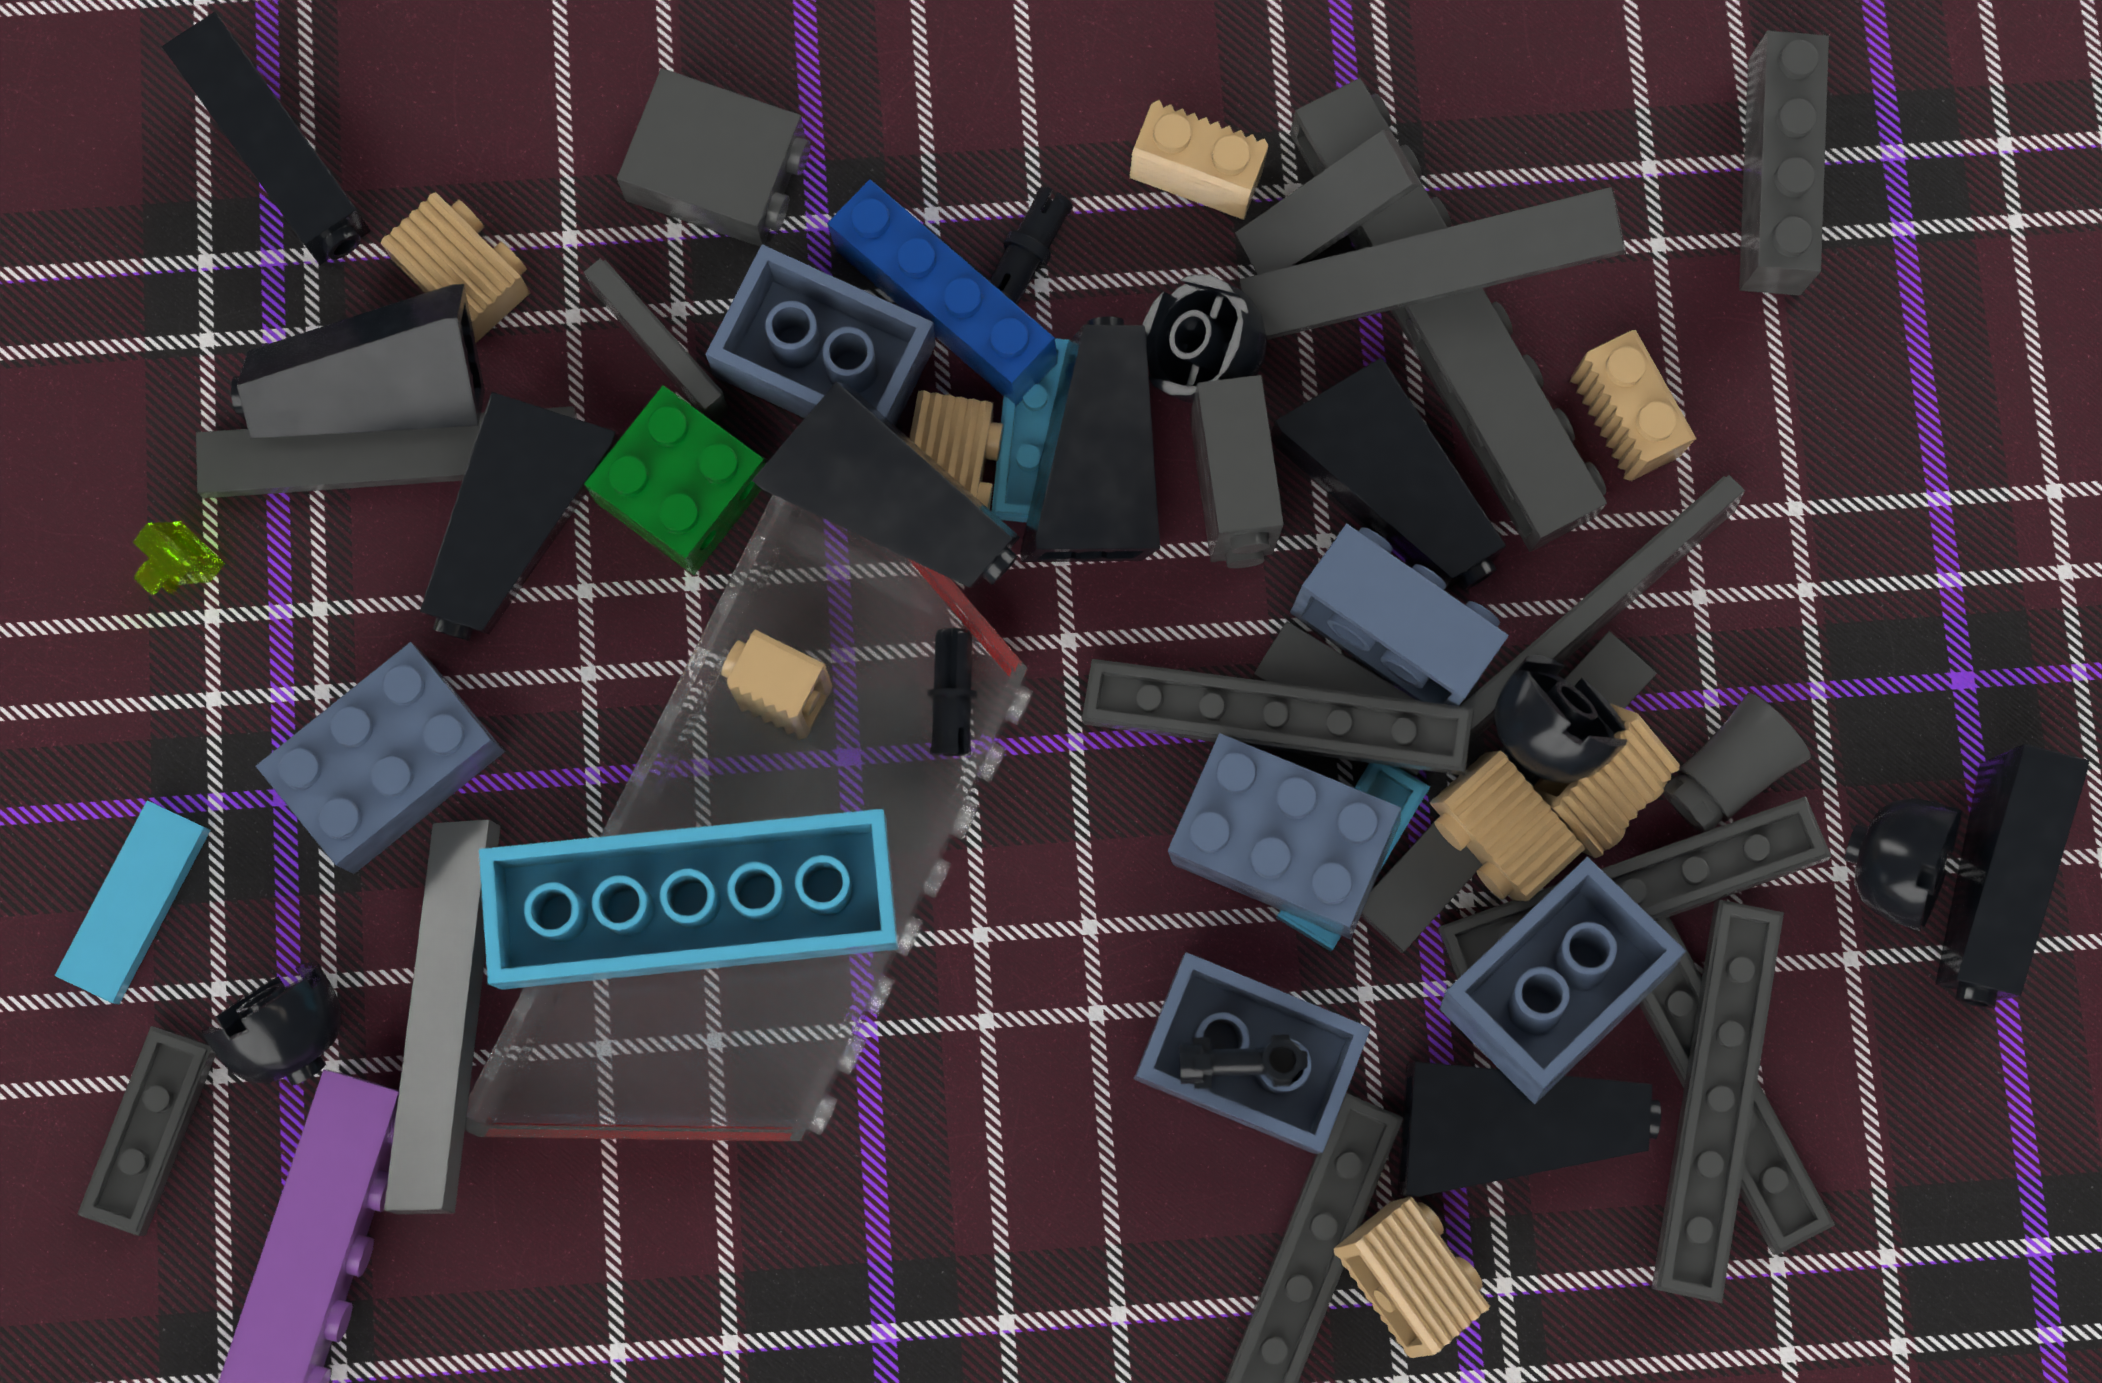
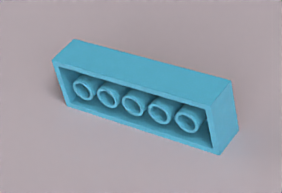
[479,809,899,990]

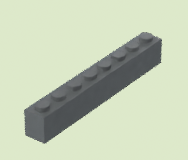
[1289,78,1607,552]

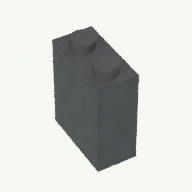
[617,68,811,247]
[1190,375,1284,568]

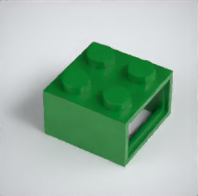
[584,385,766,575]

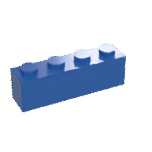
[827,179,1057,407]

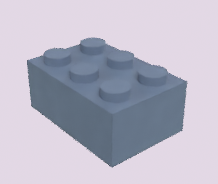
[705,244,936,426]
[1290,523,1509,706]
[256,642,505,874]
[1168,733,1401,940]
[1440,857,1686,1104]
[1133,952,1371,1154]

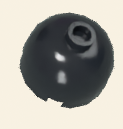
[1142,274,1267,403]
[1494,654,1627,783]
[1845,798,1962,931]
[201,961,342,1086]

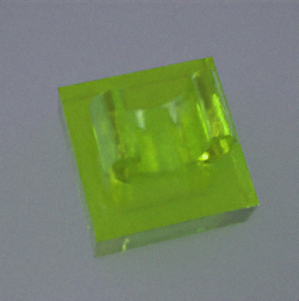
[133,522,225,595]

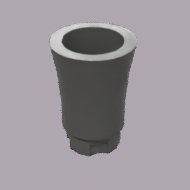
[1663,693,1811,833]

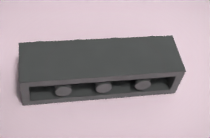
[1739,30,1829,296]

